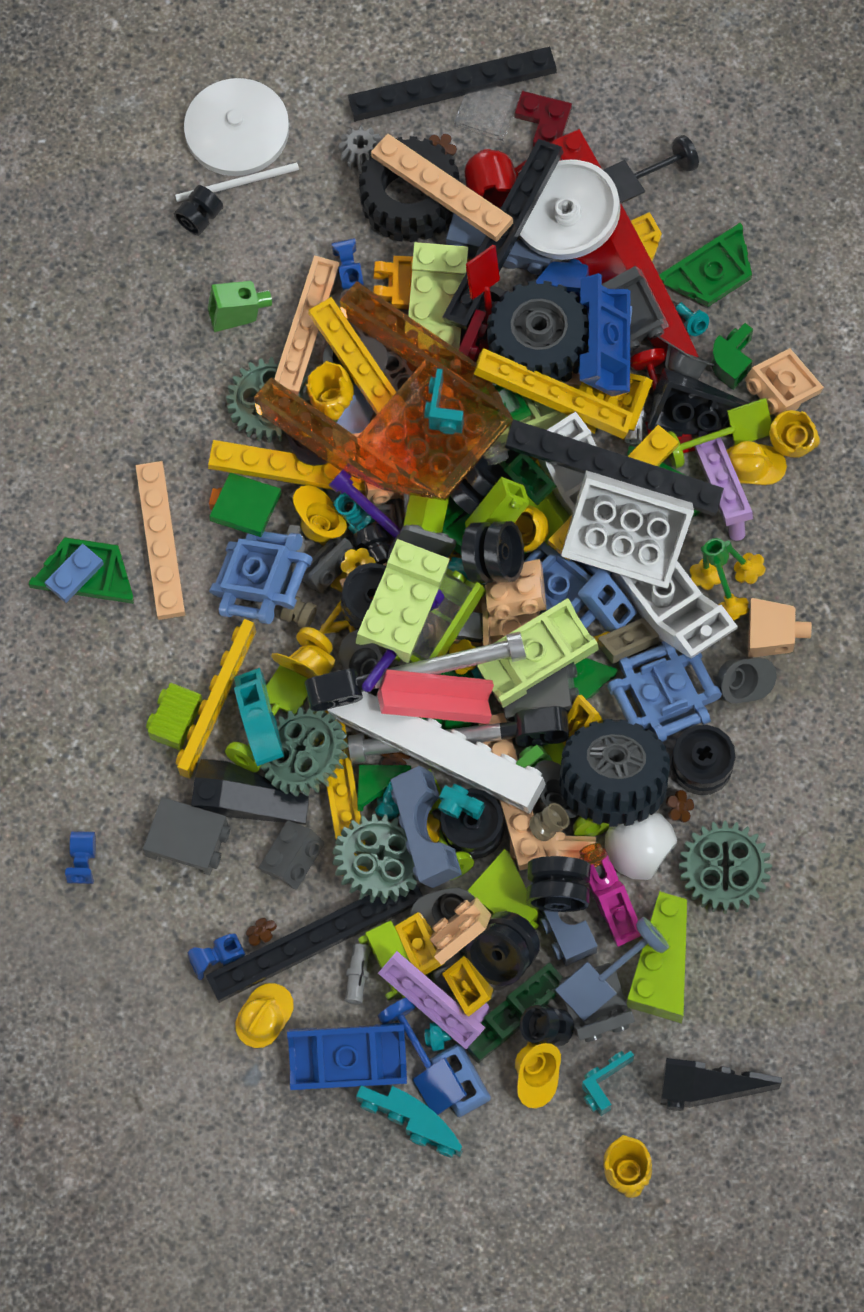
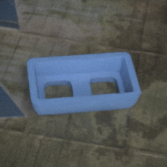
[578,568,637,632]
[429,1044,491,1117]

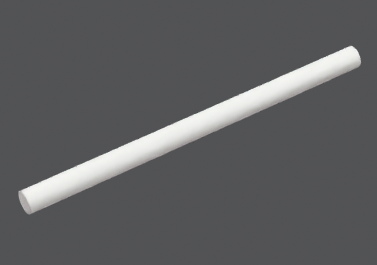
[175,162,299,202]

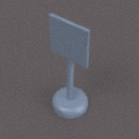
[555,917,669,1021]

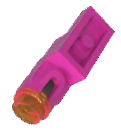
[579,843,641,947]

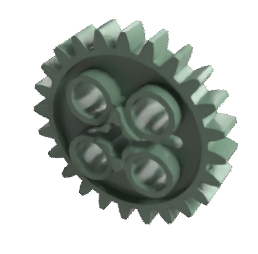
[226,357,313,443]
[260,707,349,796]
[332,814,418,904]
[678,821,772,914]

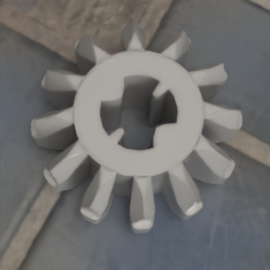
[338,125,381,172]

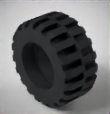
[359,136,460,242]

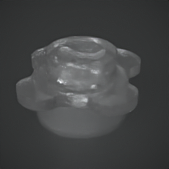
[481,442,509,465]

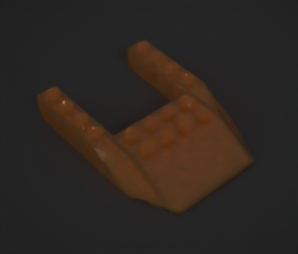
[254,281,513,501]

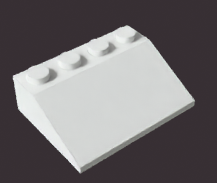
[561,470,694,589]

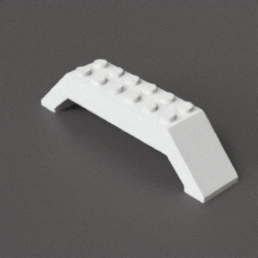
[538,412,738,659]

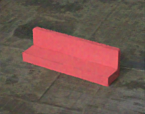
[377,670,494,724]

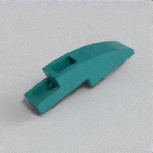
[234,668,284,766]
[356,1086,463,1158]

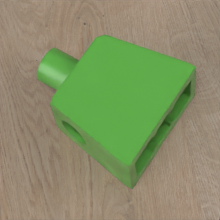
[208,281,272,332]

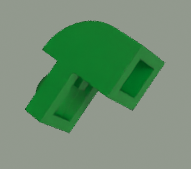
[711,323,753,390]

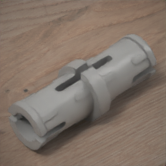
[344,944,371,1004]

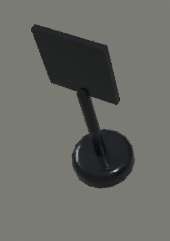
[603,135,699,204]

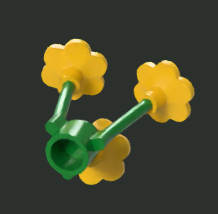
[690,538,766,620]

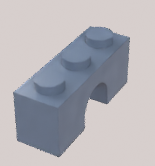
[531,882,598,966]

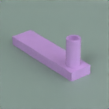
[694,437,753,541]
[378,951,490,1049]

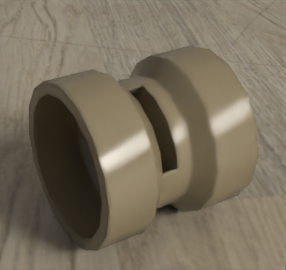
[280,596,318,628]
[529,803,569,841]

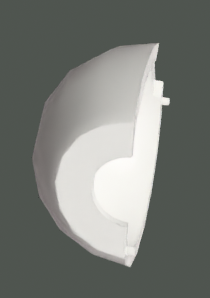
[605,812,677,880]

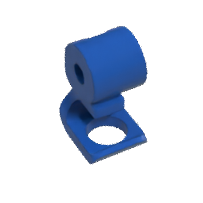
[331,238,364,291]
[65,831,96,884]
[187,934,246,980]

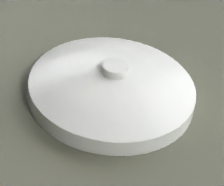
[184,78,289,176]
[519,160,620,260]

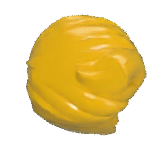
[306,361,354,421]
[769,410,820,458]
[514,505,549,552]
[603,1135,652,1198]

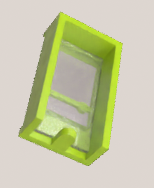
[386,568,486,663]

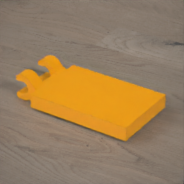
[373,256,470,309]

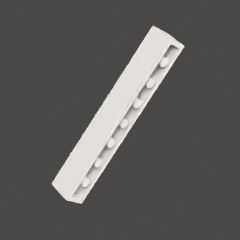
[327,691,546,814]

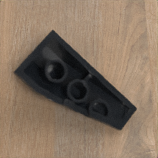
[647,368,749,437]
[191,759,309,825]
[661,1058,782,1111]

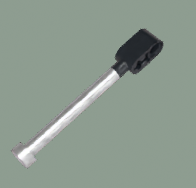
[305,632,526,711]
[348,706,569,763]

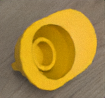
[727,441,787,485]
[293,485,347,546]
[271,645,335,678]
[235,983,294,1048]
[515,1042,561,1109]

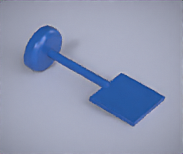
[378,998,467,1115]

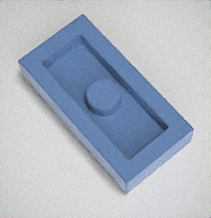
[45,543,104,603]

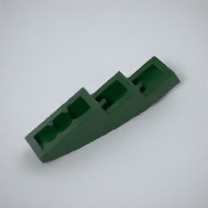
[492,442,557,506]
[466,962,563,1064]

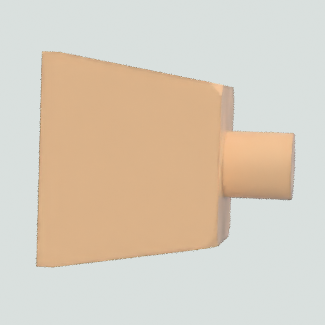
[748,598,812,657]

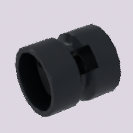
[174,185,224,236]
[352,524,391,564]
[520,1005,574,1047]

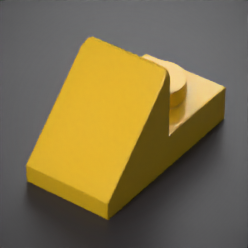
[395,912,445,975]

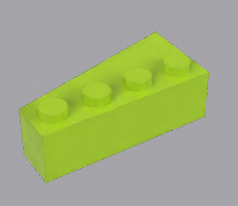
[627,891,687,1024]

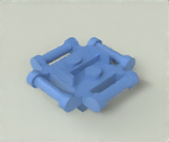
[209,531,313,624]
[524,542,612,628]
[607,641,722,742]

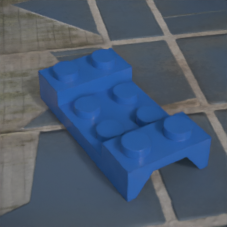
[579,273,631,397]
[287,1023,407,1090]

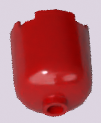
[464,149,517,209]

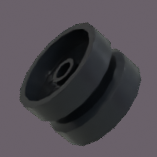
[447,452,514,515]
[461,521,524,583]
[340,563,386,630]
[671,725,736,795]
[440,788,505,859]
[526,856,591,912]
[466,911,540,986]

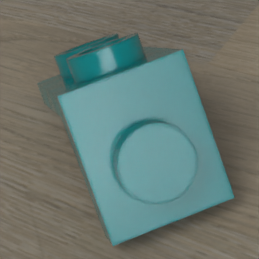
[424,368,464,434]
[582,1051,634,1116]

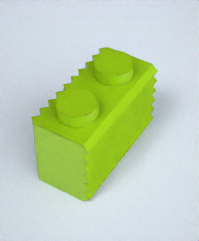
[146,683,203,751]

